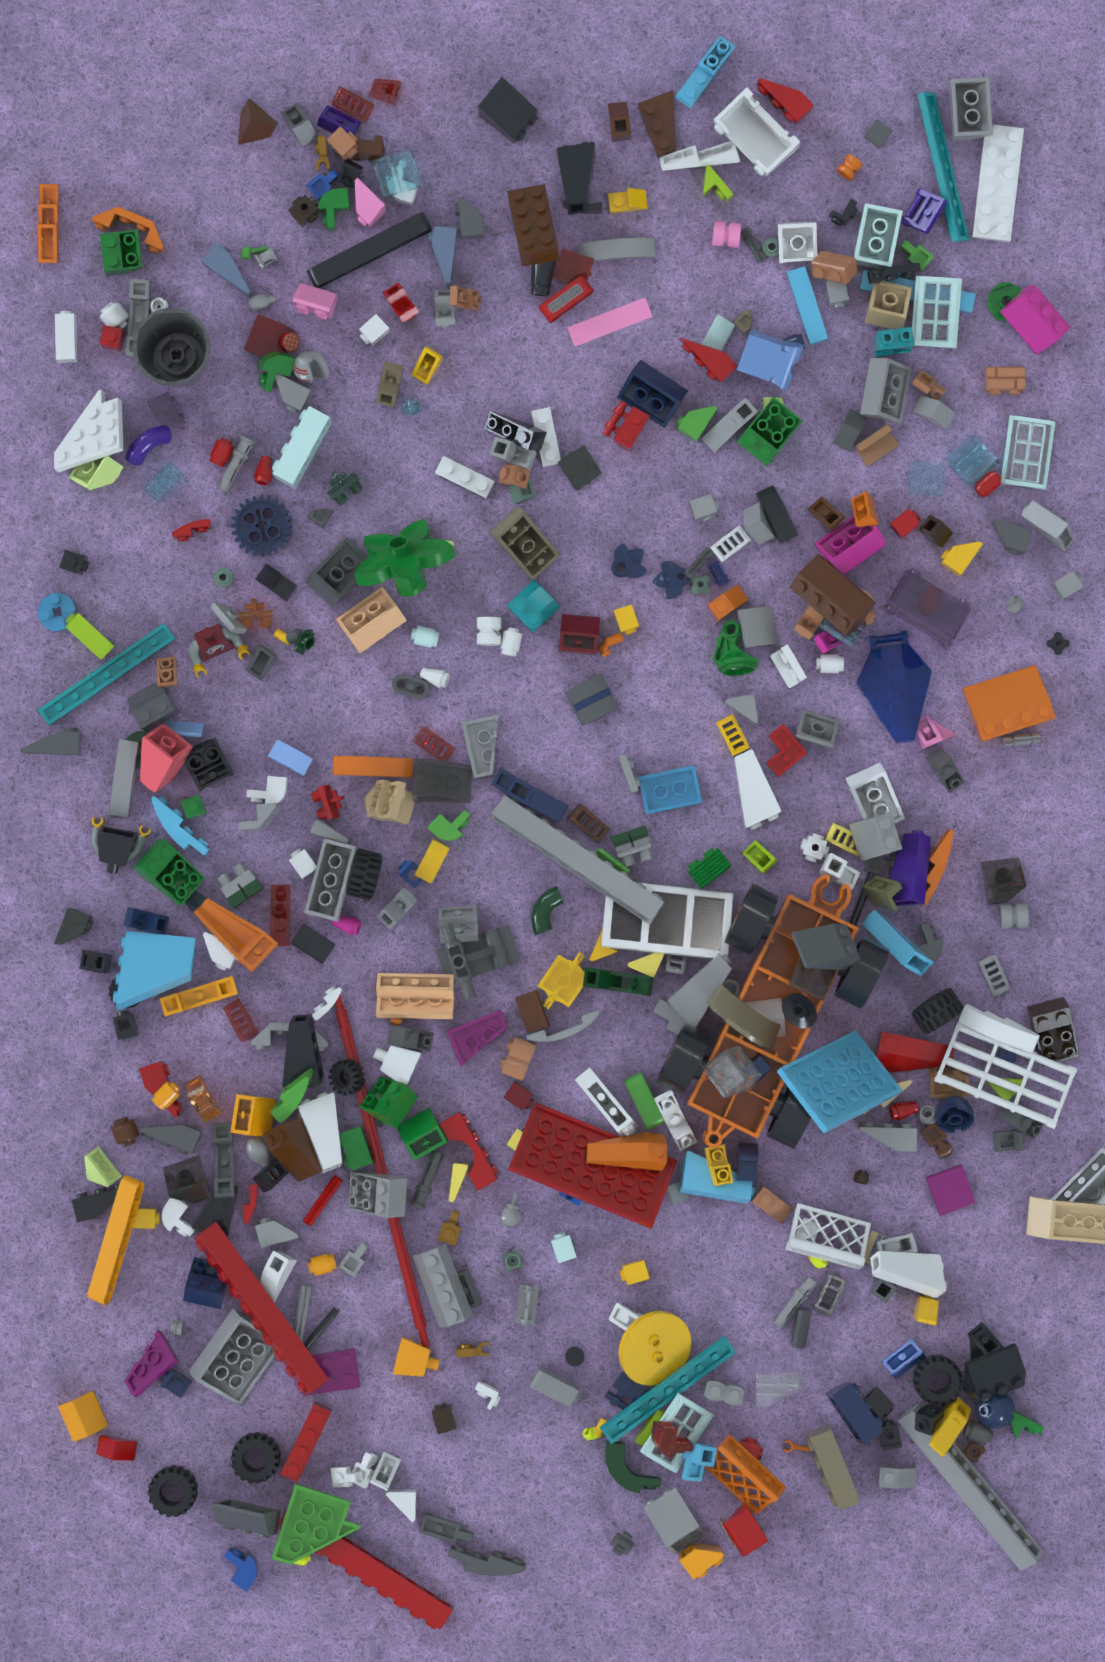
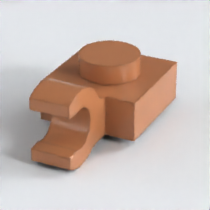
[911,369,946,400]

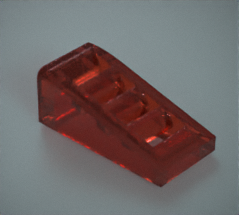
[332,86,375,122]
[412,726,456,764]
[223,998,259,1043]

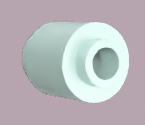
[410,625,439,648]

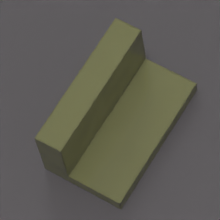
[863,875,902,912]

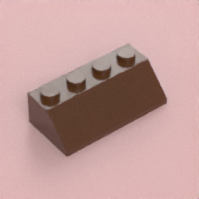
[789,554,876,636]

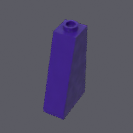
[889,830,931,906]

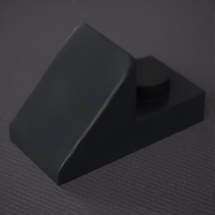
[255,564,297,601]

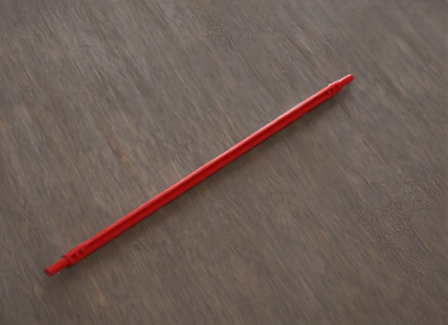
[335,994,430,1347]

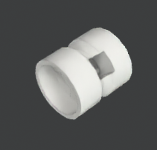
[477,617,501,646]

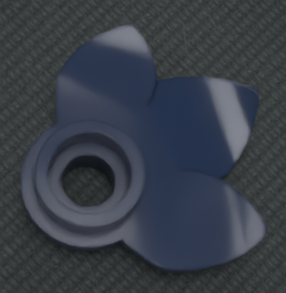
[611,544,647,579]
[653,561,690,599]

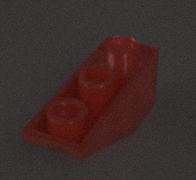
[270,885,291,946]

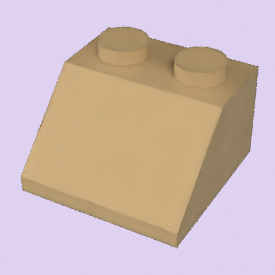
[865,281,912,329]

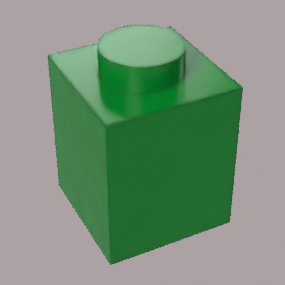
[181,795,207,820]

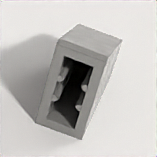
[1021,500,1076,552]
[529,1365,581,1407]

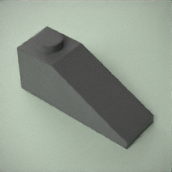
[21,728,82,756]

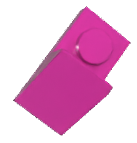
[813,626,848,654]

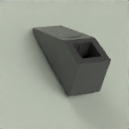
[138,1124,202,1155]

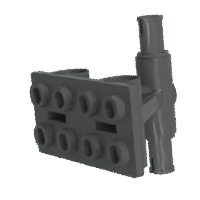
[436,923,520,1001]

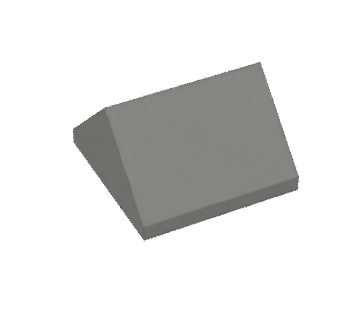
[795,710,839,749]

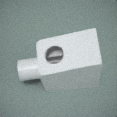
[373,1045,421,1084]

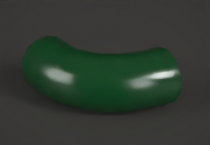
[531,886,564,935]

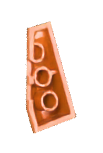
[586,1132,667,1171]

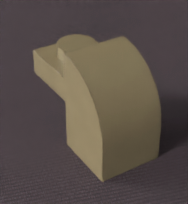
[376,361,403,407]

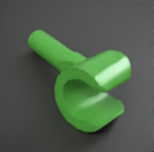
[241,246,268,259]

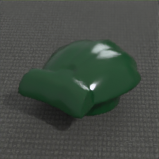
[293,629,315,655]

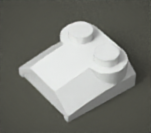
[777,222,817,263]

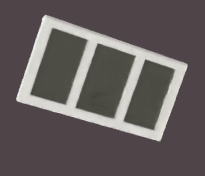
[601,882,734,959]

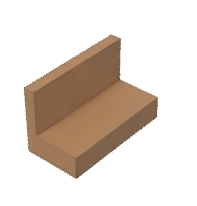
[855,424,899,467]

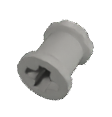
[254,246,279,271]

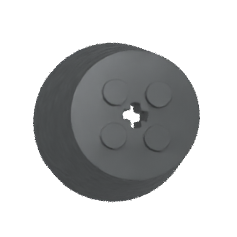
[133,308,211,387]

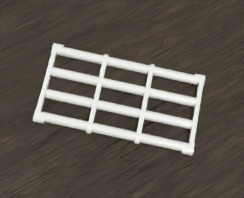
[934,1022,1077,1129]

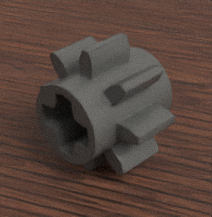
[610,1531,634,1556]

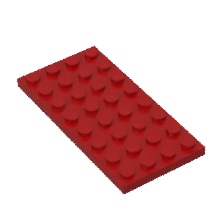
[508,1102,677,1229]

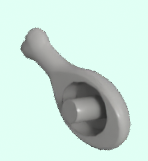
[246,1137,274,1179]

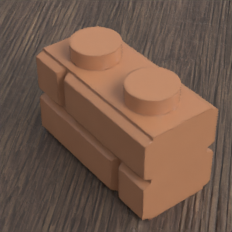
[811,251,857,284]
[985,367,1025,396]

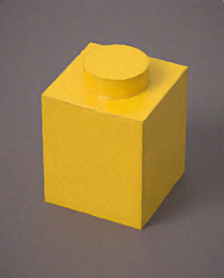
[613,604,639,635]
[133,1208,161,1229]
[619,1259,650,1285]

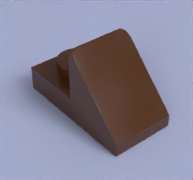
[808,496,845,531]

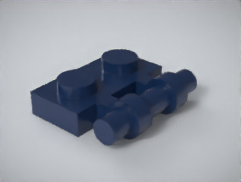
[604,1371,651,1410]

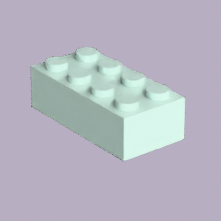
[272,406,332,489]

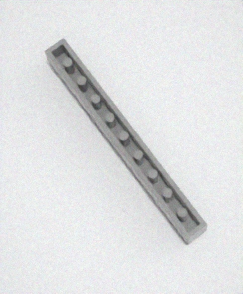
[491,795,664,925]
[898,1402,1044,1571]

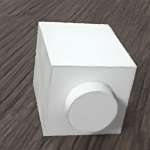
[359,314,390,346]
[289,848,317,879]

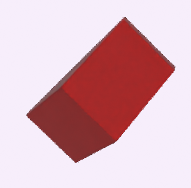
[96,1435,138,1461]

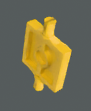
[537,952,586,1010]

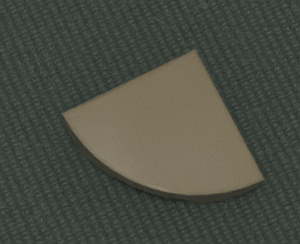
[733,309,752,336]

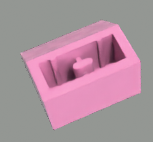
[292,283,338,320]

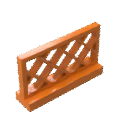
[705,1434,786,1515]

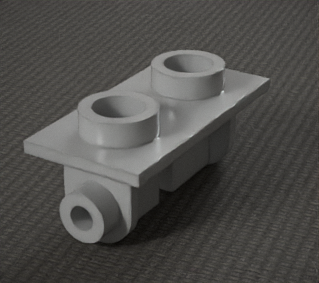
[516,1284,539,1325]

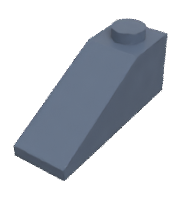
[429,226,457,289]
[201,243,252,298]

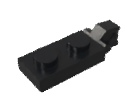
[867,263,921,284]

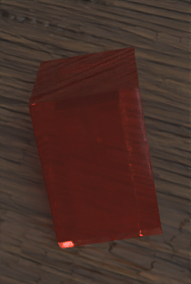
[369,78,403,106]

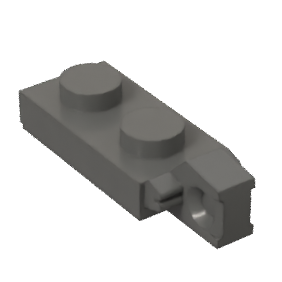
[418,1513,474,1543]

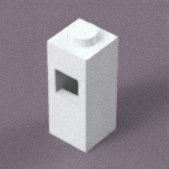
[55,311,78,363]

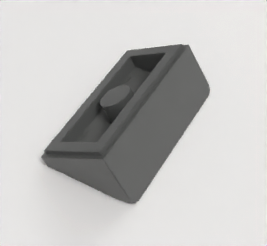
[791,1308,812,1348]

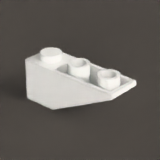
[260,1251,297,1303]

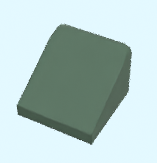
[508,479,536,504]

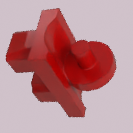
[311,784,345,820]

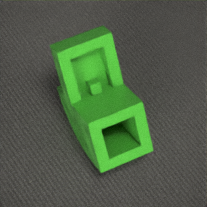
[427,810,470,841]

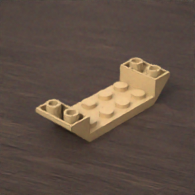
[1026,1196,1105,1244]

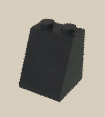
[478,77,538,143]

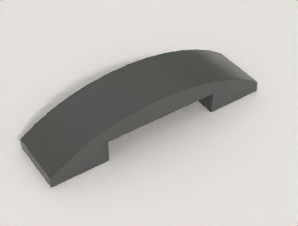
[213,1122,235,1198]

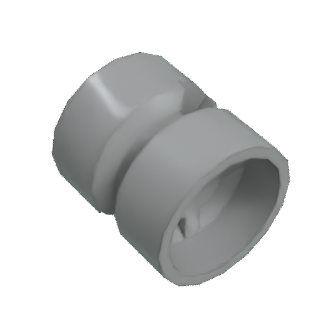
[998,904,1029,929]

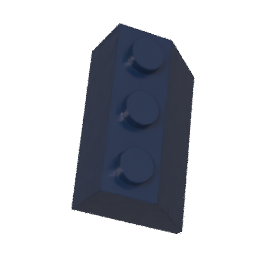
[617,360,688,428]
[825,1381,883,1444]

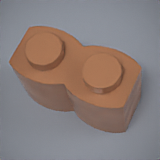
[499,1037,536,1081]

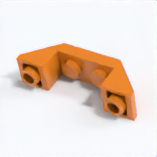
[91,206,165,254]

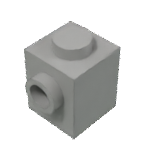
[689,494,719,521]

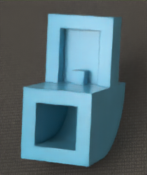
[681,1443,717,1482]

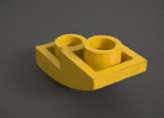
[414,839,450,884]
[704,1144,733,1186]

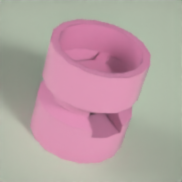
[712,221,741,248]

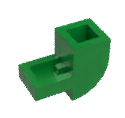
[318,188,350,231]
[257,352,295,392]

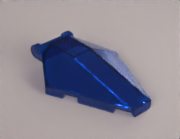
[856,630,932,744]

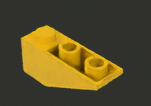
[929,1397,971,1457]

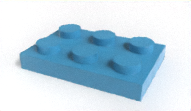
[638,765,702,814]

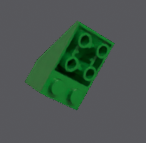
[737,397,803,467]
[133,839,205,906]

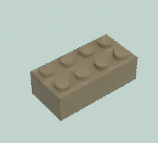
[806,1424,861,1511]

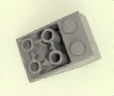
[348,1171,407,1218]

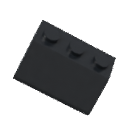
[963,1343,1026,1405]

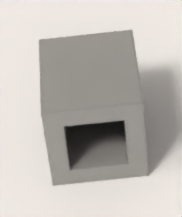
[824,280,849,309]
[1051,571,1084,600]

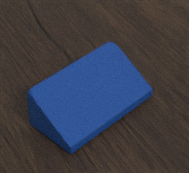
[882,1339,926,1380]

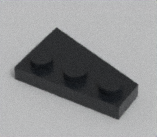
[192,1185,239,1238]

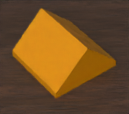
[58,1391,109,1442]

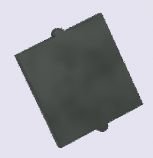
[558,445,602,490]

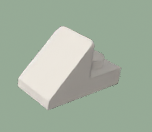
[608,1303,643,1331]

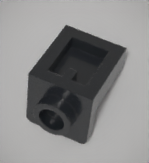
[337,159,363,188]
[59,550,89,575]

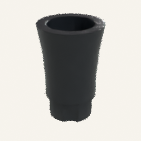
[530,260,556,296]

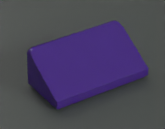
[317,105,361,135]

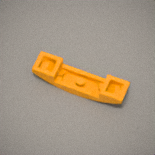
[159,976,238,1017]

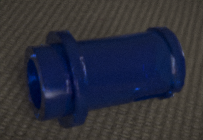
[708,561,729,586]

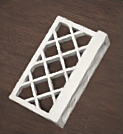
[786,1203,871,1270]

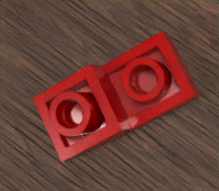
[172,519,212,542]

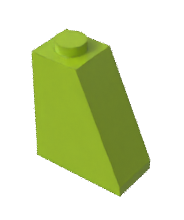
[65,612,114,660]

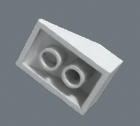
[845,763,905,823]

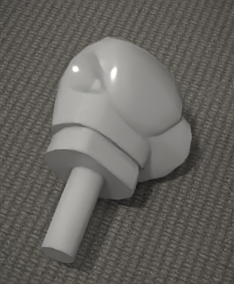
[500,1193,522,1227]

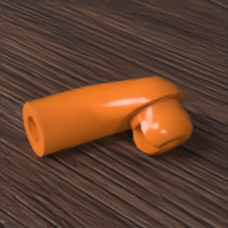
[598,632,623,657]

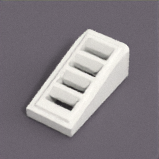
[710,525,751,564]

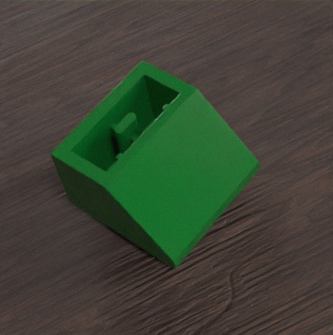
[100,230,143,276]
[359,1076,418,1128]
[397,1107,448,1161]

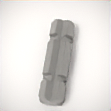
[1002,733,1041,747]

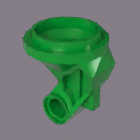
[712,620,759,676]

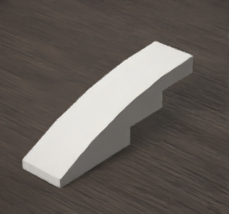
[958,1004,1040,1053]

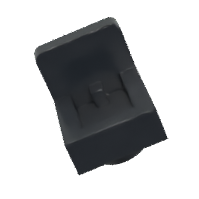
[829,199,858,226]
[915,1404,944,1436]

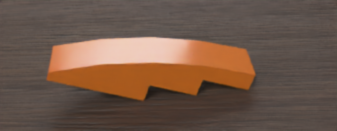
[37,183,59,263]
[332,756,413,778]
[923,829,954,905]

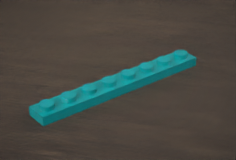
[918,92,969,242]
[38,623,175,726]
[599,1336,736,1444]

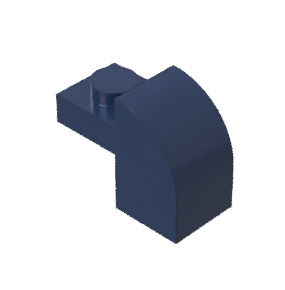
[123,907,169,935]
[737,1142,758,1182]

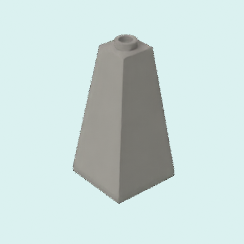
[667,953,732,1028]

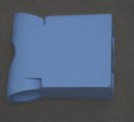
[737,329,804,390]

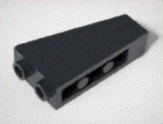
[557,141,596,215]
[282,1014,324,1088]

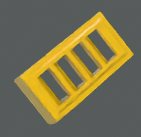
[716,714,750,757]

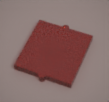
[553,248,594,284]

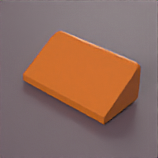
[850,491,879,527]

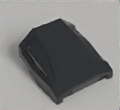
[185,738,234,791]

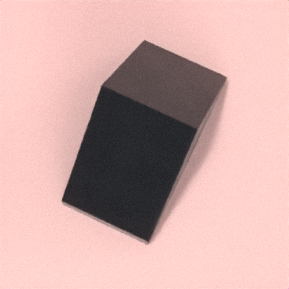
[80,950,112,974]

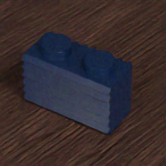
[741,1052,772,1085]

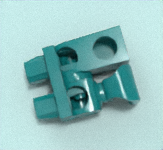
[873,327,914,358]

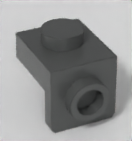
[993,1129,1025,1152]

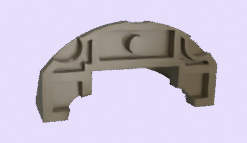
[707,984,781,1050]

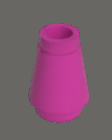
[332,915,362,936]

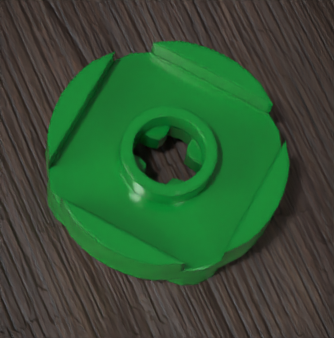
[987,282,1022,322]

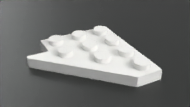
[54,390,123,472]

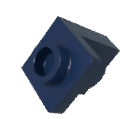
[160,1369,192,1398]

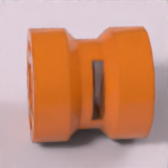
[837,154,863,181]

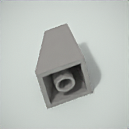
[849,812,902,861]
[643,1487,706,1555]

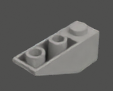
[702,397,758,453]
[858,1122,917,1152]

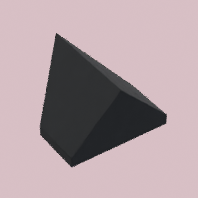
[968,1322,1003,1360]

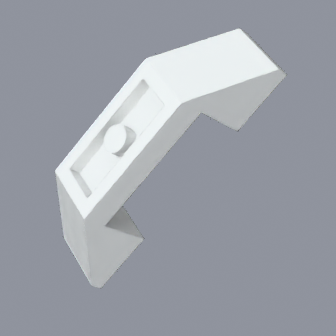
[654,1090,697,1151]

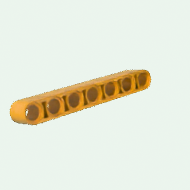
[87,1175,145,1306]

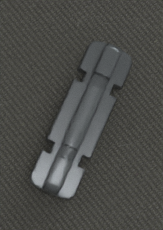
[740,227,767,263]
[684,547,713,579]

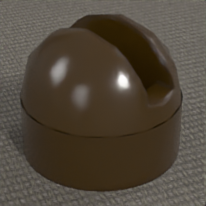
[853,1169,869,1185]

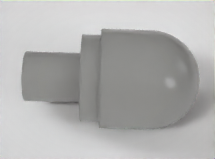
[249,294,276,311]

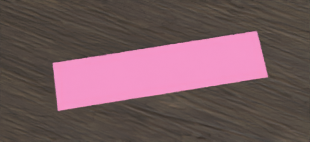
[567,298,653,346]

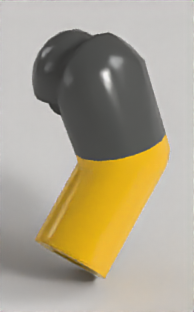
[273,629,302,645]

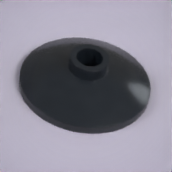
[782,993,817,1028]

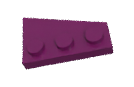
[447,1010,508,1066]
[124,1330,179,1397]

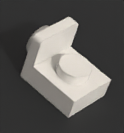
[475,1380,501,1410]

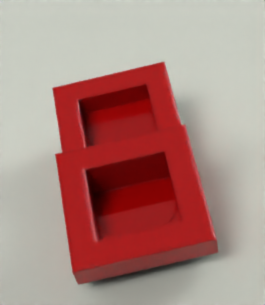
[243,1183,259,1224]

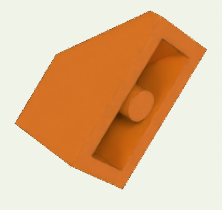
[707,584,749,622]

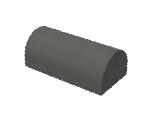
[457,1268,483,1309]

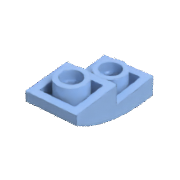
[268,740,313,776]

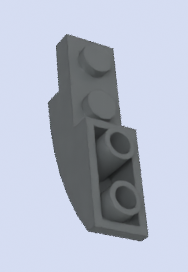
[448,1545,526,1576]

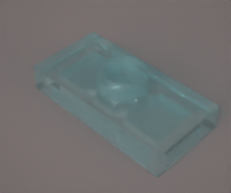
[143,462,184,502]

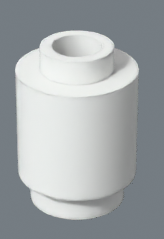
[500,628,522,657]
[816,654,844,673]

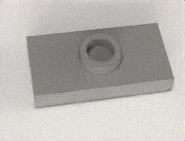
[211,602,247,634]

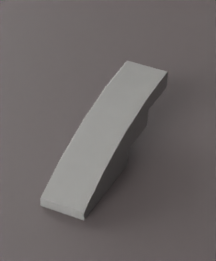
[109,739,140,818]

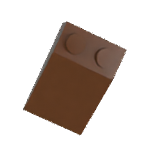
[263,1117,322,1182]

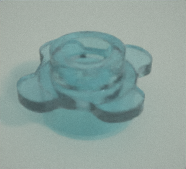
[401,399,421,415]

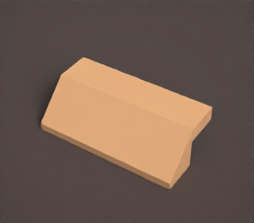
[376,973,454,1019]

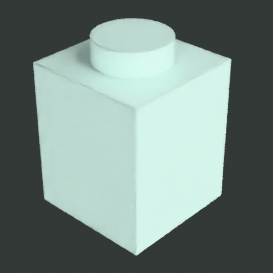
[551,1232,577,1263]

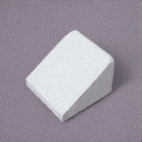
[795,1218,819,1242]

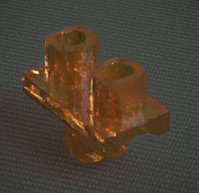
[238,598,274,630]

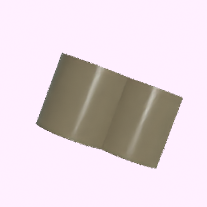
[488,506,560,581]

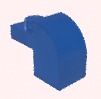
[224,1547,258,1592]

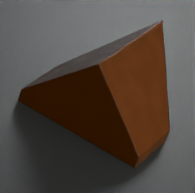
[238,98,278,145]

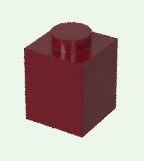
[503,1081,534,1110]

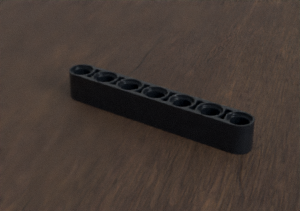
[307,212,432,288]

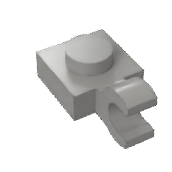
[338,1241,369,1277]

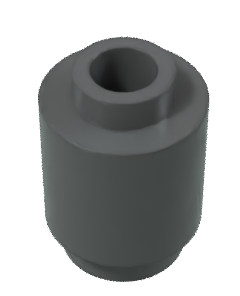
[963,1421,993,1445]

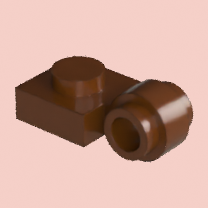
[920,1121,954,1159]

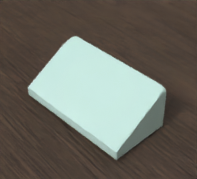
[702,314,735,351]

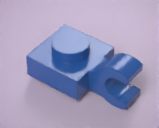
[306,169,339,201]

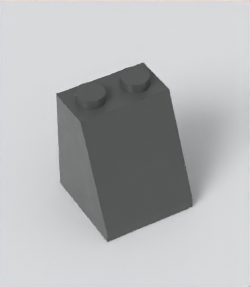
[127,682,179,731]

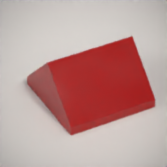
[722,1503,768,1557]

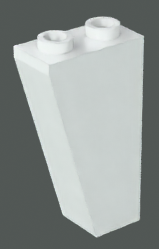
[734,749,782,830]
[575,1067,638,1136]
[296,1092,342,1174]
[870,1251,946,1298]

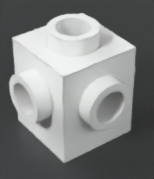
[800,833,829,863]

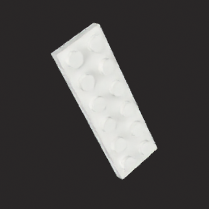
[972,124,1024,242]

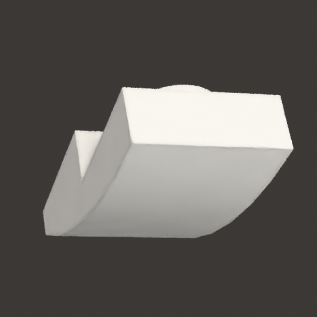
[312,986,342,1021]

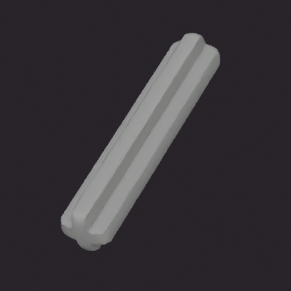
[294,1284,311,1341]

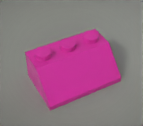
[1000,284,1071,355]
[814,515,886,575]

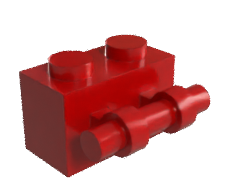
[602,401,649,452]

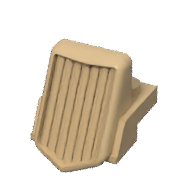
[364,780,416,824]

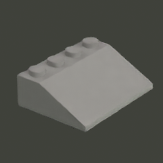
[189,1308,275,1406]

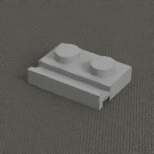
[618,754,641,794]

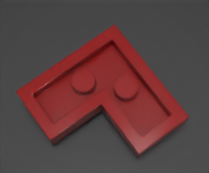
[766,724,807,778]

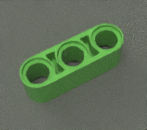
[624,1072,665,1130]

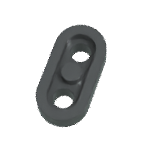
[392,674,430,699]

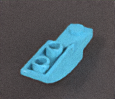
[675,36,736,109]
[151,796,210,856]

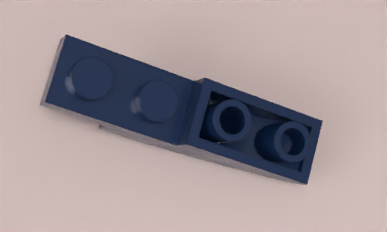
[491,768,569,822]

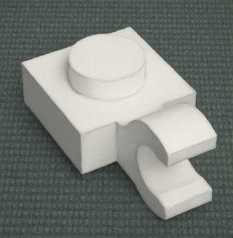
[352,1452,378,1489]
[330,1466,363,1488]

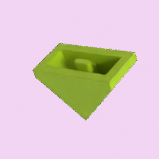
[742,840,777,875]
[985,1078,1023,1100]

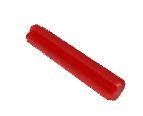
[303,1175,342,1226]

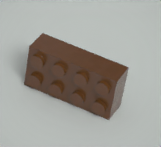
[507,184,559,267]

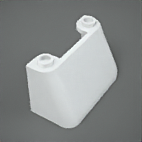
[714,87,800,176]

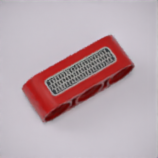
[538,275,594,323]

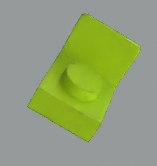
[703,165,733,202]

